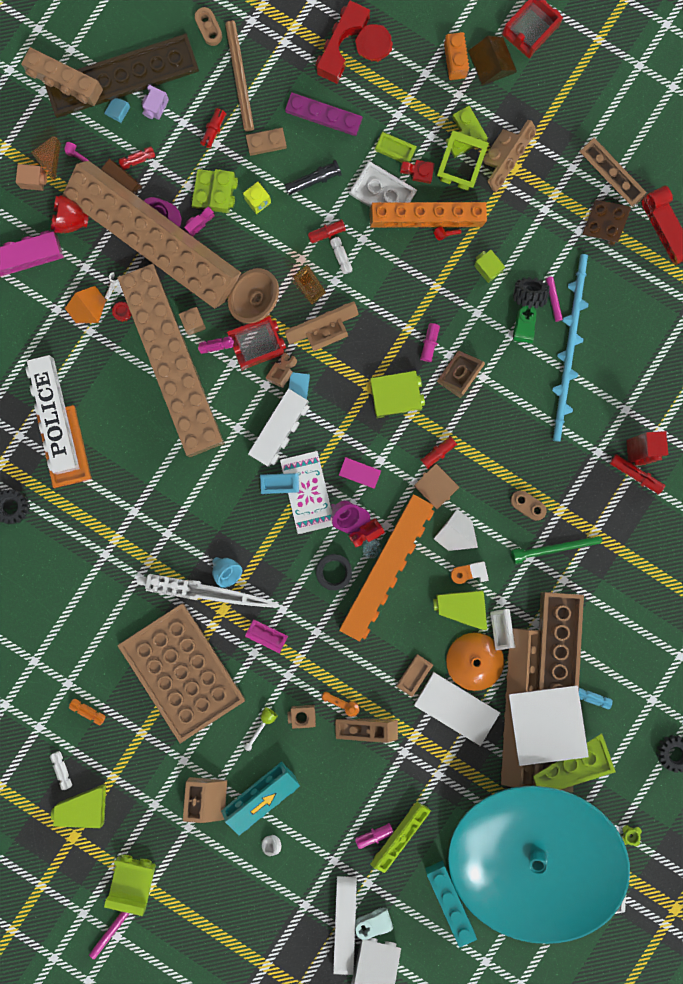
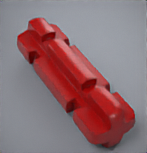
[118,146,155,170]

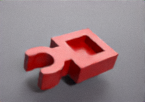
[349,518,385,547]

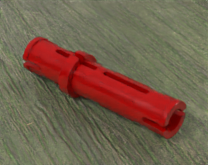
[610,454,665,495]

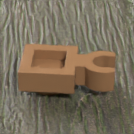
[266,353,297,388]

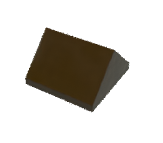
[468,36,517,86]

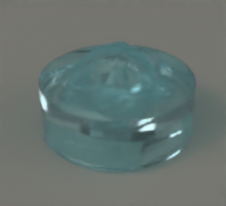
[362,539,382,558]

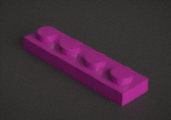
[285,92,363,136]

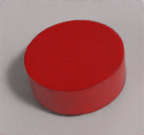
[112,302,132,322]

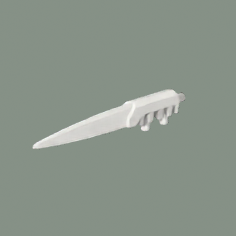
[137,574,280,607]

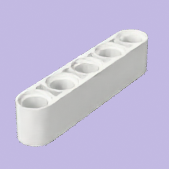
[334,876,357,975]

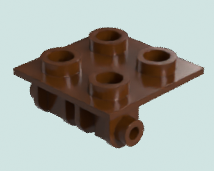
[582,200,632,245]

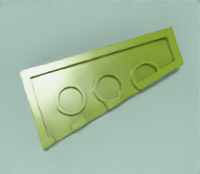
[533,734,616,790]

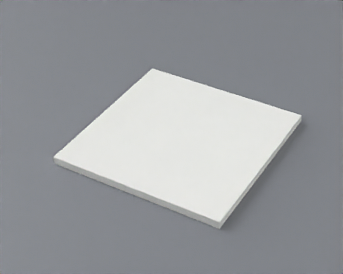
[509,686,589,766]

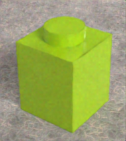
[474,250,505,283]

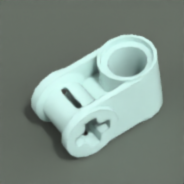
[355,908,393,940]

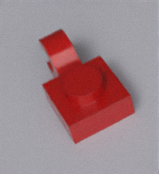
[400,160,435,184]

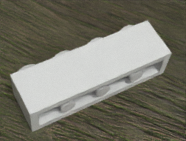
[248,388,310,466]

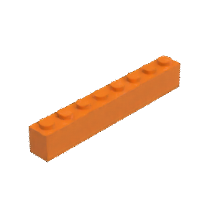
[339,494,434,642]

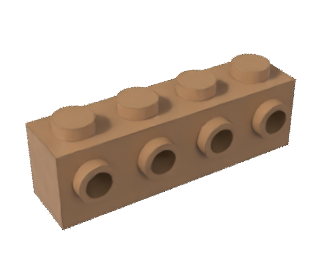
[21,47,103,106]

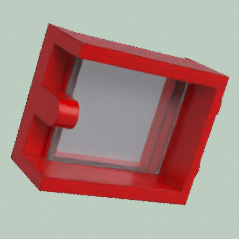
[502,0,563,59]
[227,316,286,371]

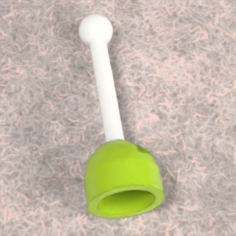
[244,707,278,751]

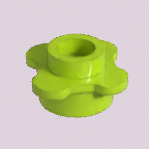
[622,825,642,846]

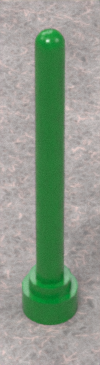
[511,536,603,564]

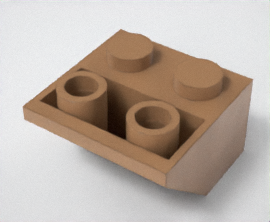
[183,777,228,823]

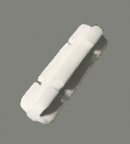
[330,237,352,274]
[50,751,72,790]

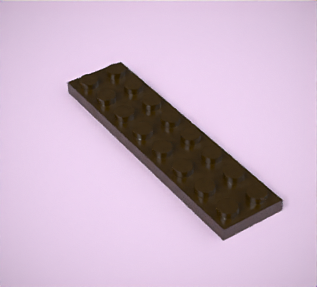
[44,34,199,118]

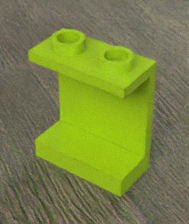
[104,854,156,916]

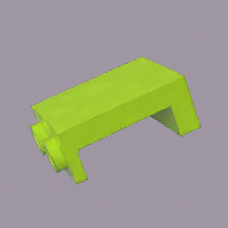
[370,371,425,418]

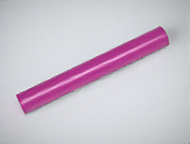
[89,911,130,959]

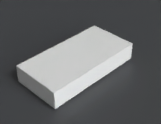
[490,609,515,650]

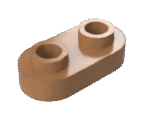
[195,7,222,46]
[510,491,547,521]

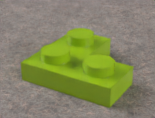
[445,106,488,158]

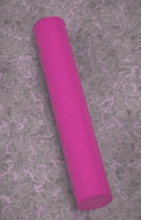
[546,277,563,322]

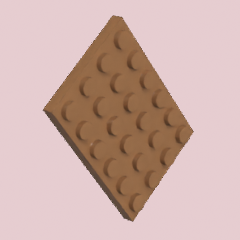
[117,603,246,743]

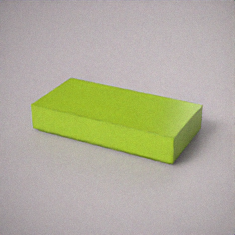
[374,132,417,163]

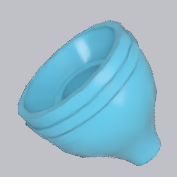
[212,557,242,588]

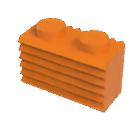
[444,32,470,80]

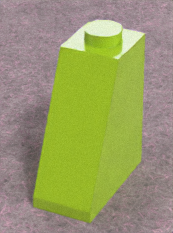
[433,590,487,630]
[51,785,106,828]

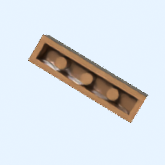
[579,138,647,208]

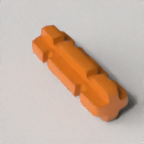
[69,699,106,725]

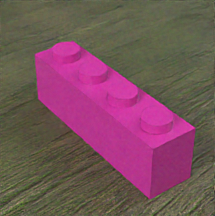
[0,231,64,277]

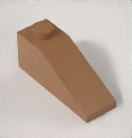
[336,719,398,743]

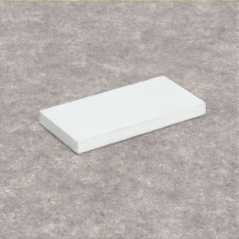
[414,672,500,746]

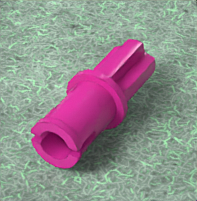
[420,323,440,362]
[355,823,394,849]

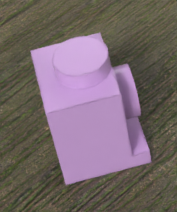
[142,85,169,120]

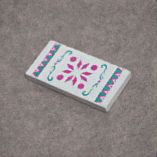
[280,451,333,534]

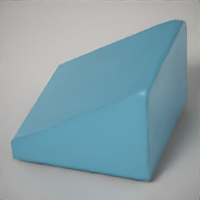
[104,98,130,123]

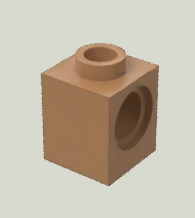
[288,705,316,729]

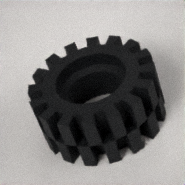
[513,277,550,308]
[0,489,30,524]
[656,735,683,773]

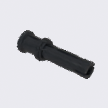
[284,160,342,196]

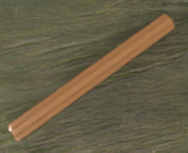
[225,21,254,131]

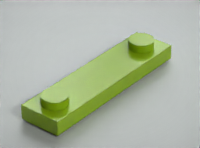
[370,801,431,873]

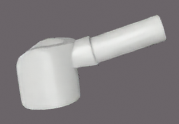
[104,272,120,300]

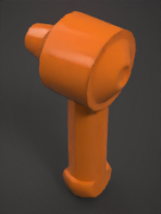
[321,692,359,717]

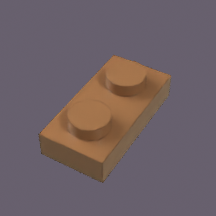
[246,128,287,156]

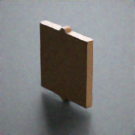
[414,464,459,509]

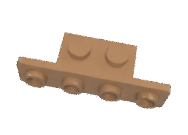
[483,120,537,192]
[285,301,359,351]

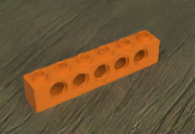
[370,202,487,228]

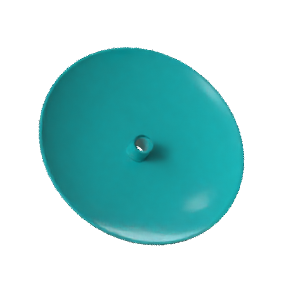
[449,786,630,944]

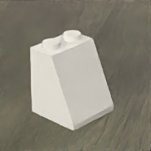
[351,938,401,984]

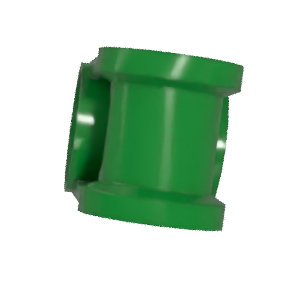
[513,306,537,344]

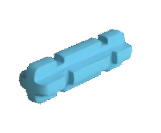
[579,688,613,709]

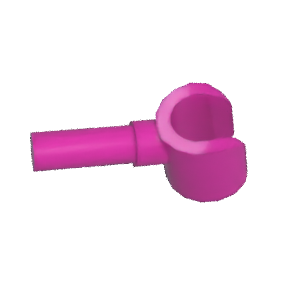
[64,142,89,162]

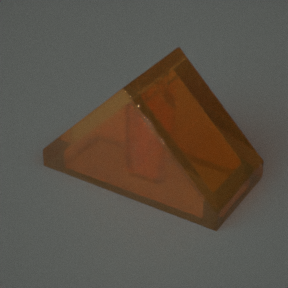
[31,136,61,180]
[292,265,326,304]

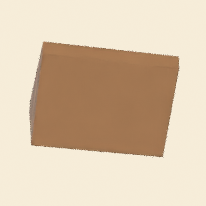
[437,351,485,398]

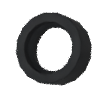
[316,554,352,591]

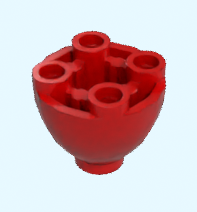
[51,195,89,233]

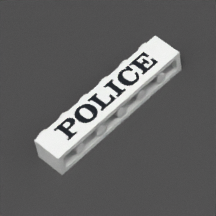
[26,355,80,474]

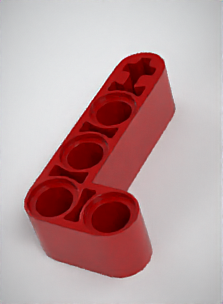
[642,185,683,265]

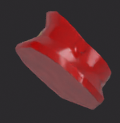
[355,24,393,62]

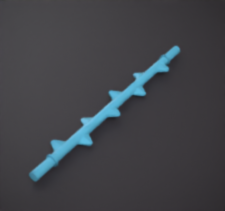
[552,254,589,442]

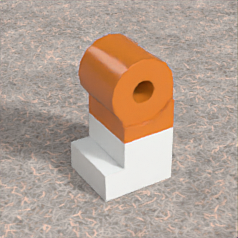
[450,561,489,584]

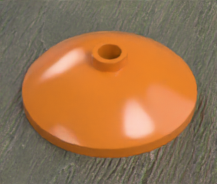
[446,633,504,691]

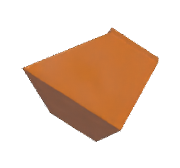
[65,286,107,324]

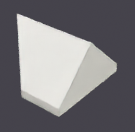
[434,509,478,551]

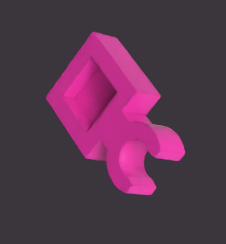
[184,207,215,237]

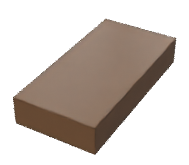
[396,654,433,697]

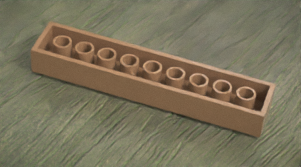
[63,161,241,308]
[117,264,225,457]
[532,592,584,792]

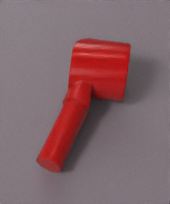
[433,226,461,241]

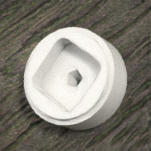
[262,835,281,856]

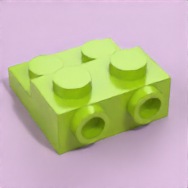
[192,169,238,214]

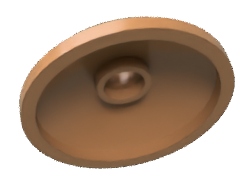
[228,268,279,323]

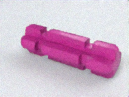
[198,336,234,354]

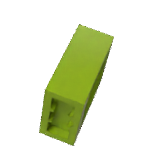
[437,131,489,190]

